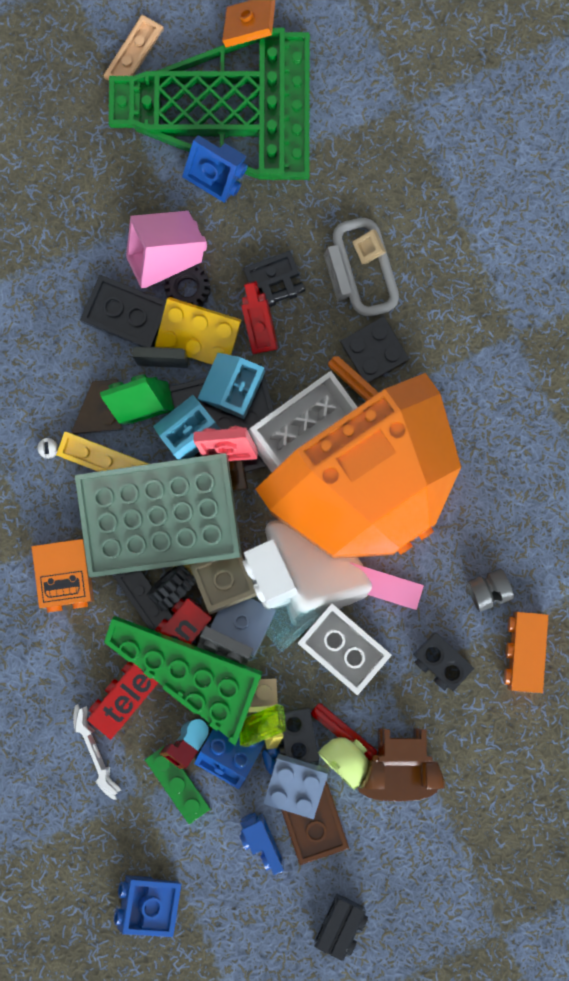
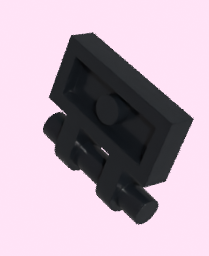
[243,250,305,308]

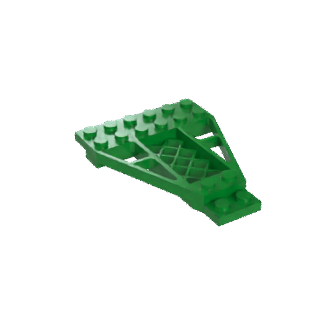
[109,28,310,180]

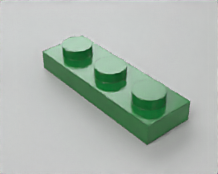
[145,744,211,825]

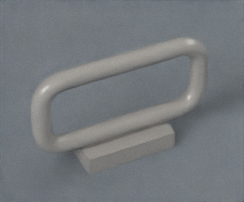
[324,218,399,316]

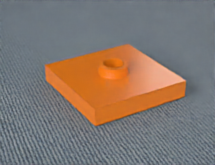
[222,0,275,47]

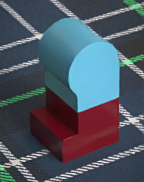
[159,719,209,769]

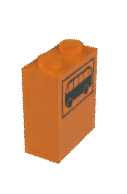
[31,539,94,613]

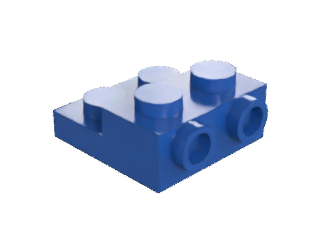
[182,135,248,203]
[239,812,284,875]
[114,875,181,937]

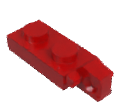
[241,281,278,354]

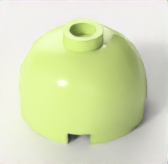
[318,737,369,790]

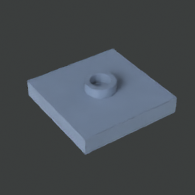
[210,598,276,658]

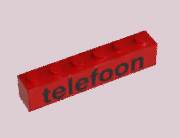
[87,597,213,740]

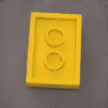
[155,297,242,365]

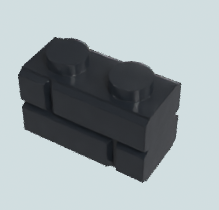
[314,894,368,961]

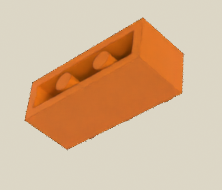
[504,612,548,693]

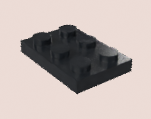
[80,275,166,347]

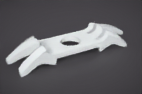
[73,704,121,800]

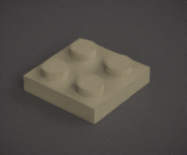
[190,557,257,615]

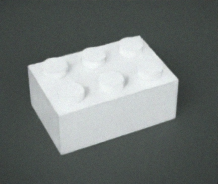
[242,539,298,607]
[298,603,392,695]

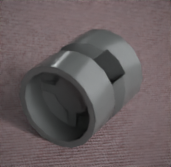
[467,568,514,612]

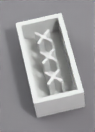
[248,371,358,472]

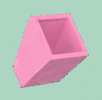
[126,211,207,288]

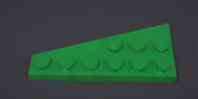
[104,616,263,746]

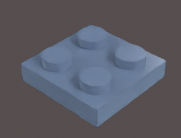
[263,754,329,819]

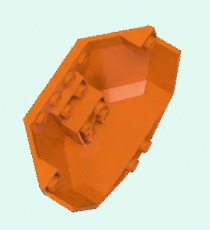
[255,373,461,558]

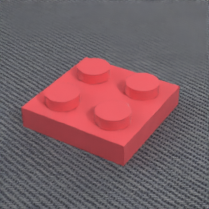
[194,426,258,461]

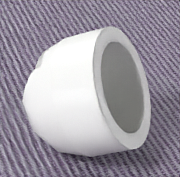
[37,438,58,459]

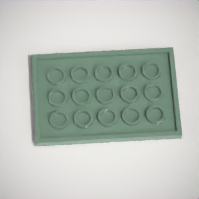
[75,453,242,578]

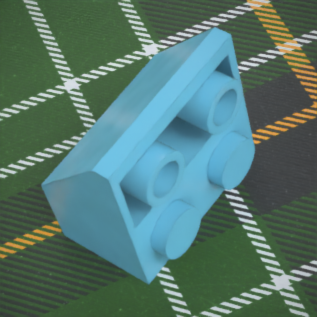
[197,353,265,420]
[153,395,221,460]

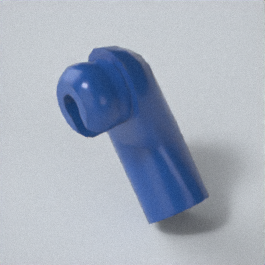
[262,748,280,776]

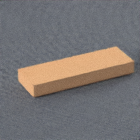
[103,15,163,81]

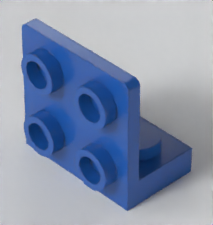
[194,722,265,789]

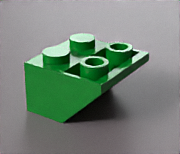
[100,375,174,425]

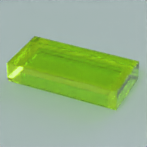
[240,704,286,747]

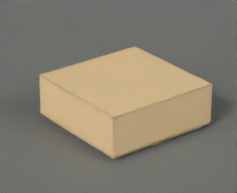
[352,229,386,264]

